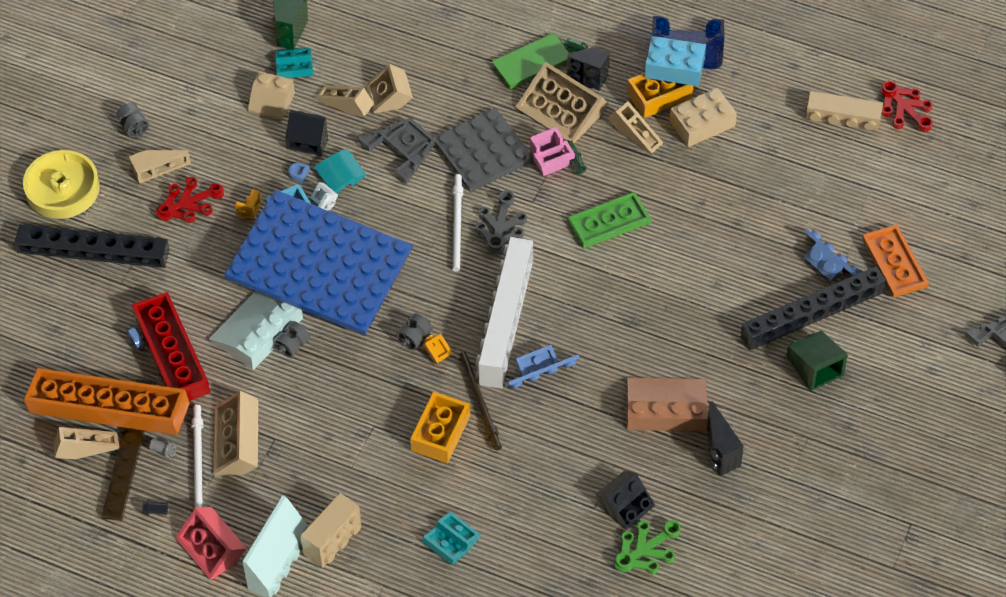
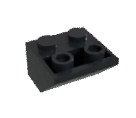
[567,47,609,91]
[285,110,328,156]
[595,471,655,530]

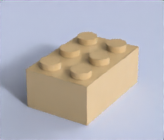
[669,88,737,147]
[301,493,361,568]

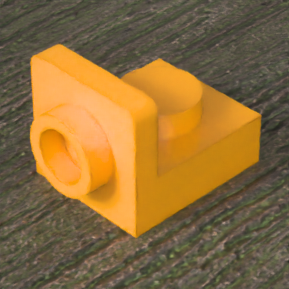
[235,189,262,219]
[421,334,453,364]

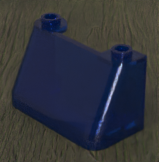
[652,16,725,69]

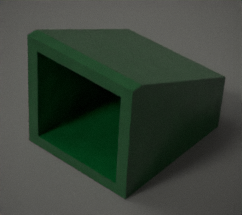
[272,0,308,50]
[786,331,848,391]

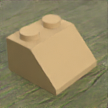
[365,64,413,113]
[248,71,295,120]

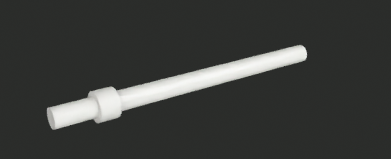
[452,174,463,271]
[191,405,203,509]

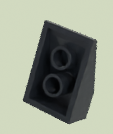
[707,401,744,476]

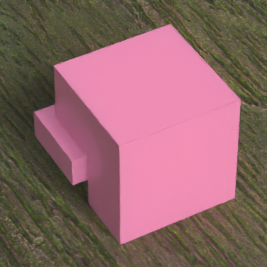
[530,127,575,176]

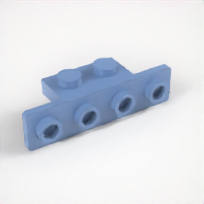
[804,228,861,282]
[505,345,580,389]

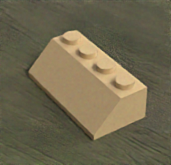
[213,391,259,476]

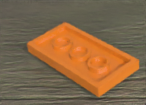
[862,224,929,298]

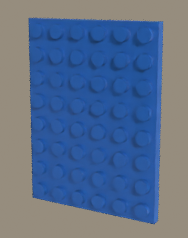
[225,190,413,335]

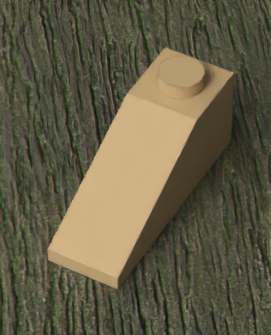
[315,85,374,116]
[608,101,664,155]
[129,150,191,184]
[53,427,119,460]

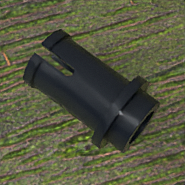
[142,500,168,516]

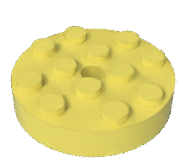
[23,150,100,219]

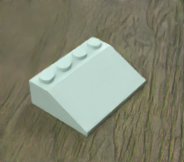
[209,291,303,370]
[243,495,308,597]

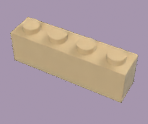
[806,91,883,131]

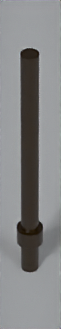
[459,351,502,450]

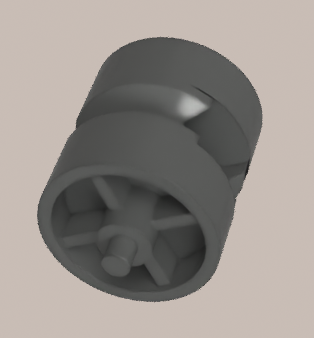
[116,103,149,138]
[396,313,433,350]
[273,321,310,358]

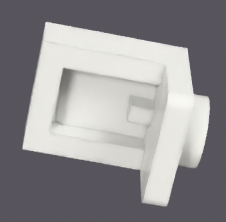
[310,182,338,210]

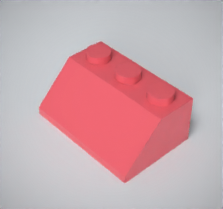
[175,507,247,580]

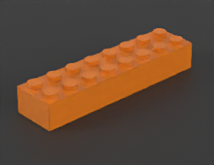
[24,368,190,435]

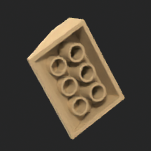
[516,62,608,144]

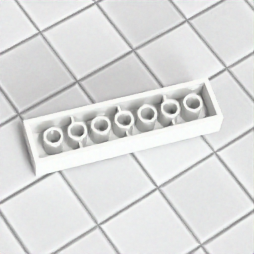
[476,237,533,389]

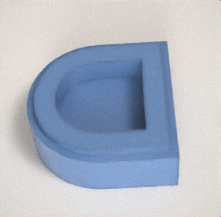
[288,163,310,183]
[128,328,145,351]

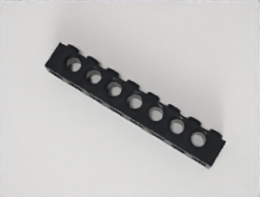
[14,224,170,268]
[741,266,886,350]

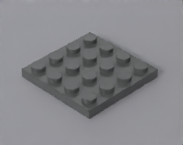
[434,107,534,193]

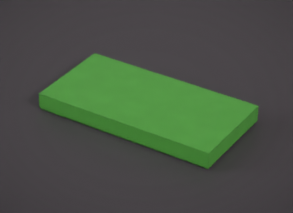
[492,33,569,89]
[567,192,651,249]

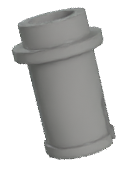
[149,438,176,458]

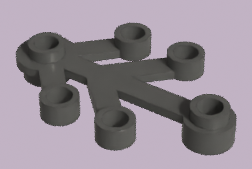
[475,190,527,254]

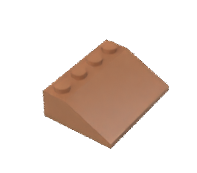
[627,378,708,431]

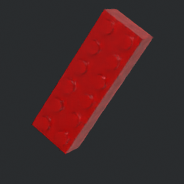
[132,292,211,401]

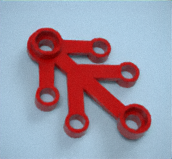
[880,81,933,133]
[156,177,224,223]

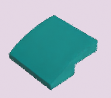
[275,48,313,78]
[315,149,367,193]
[422,511,481,565]

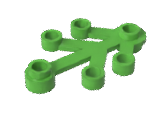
[614,520,681,574]

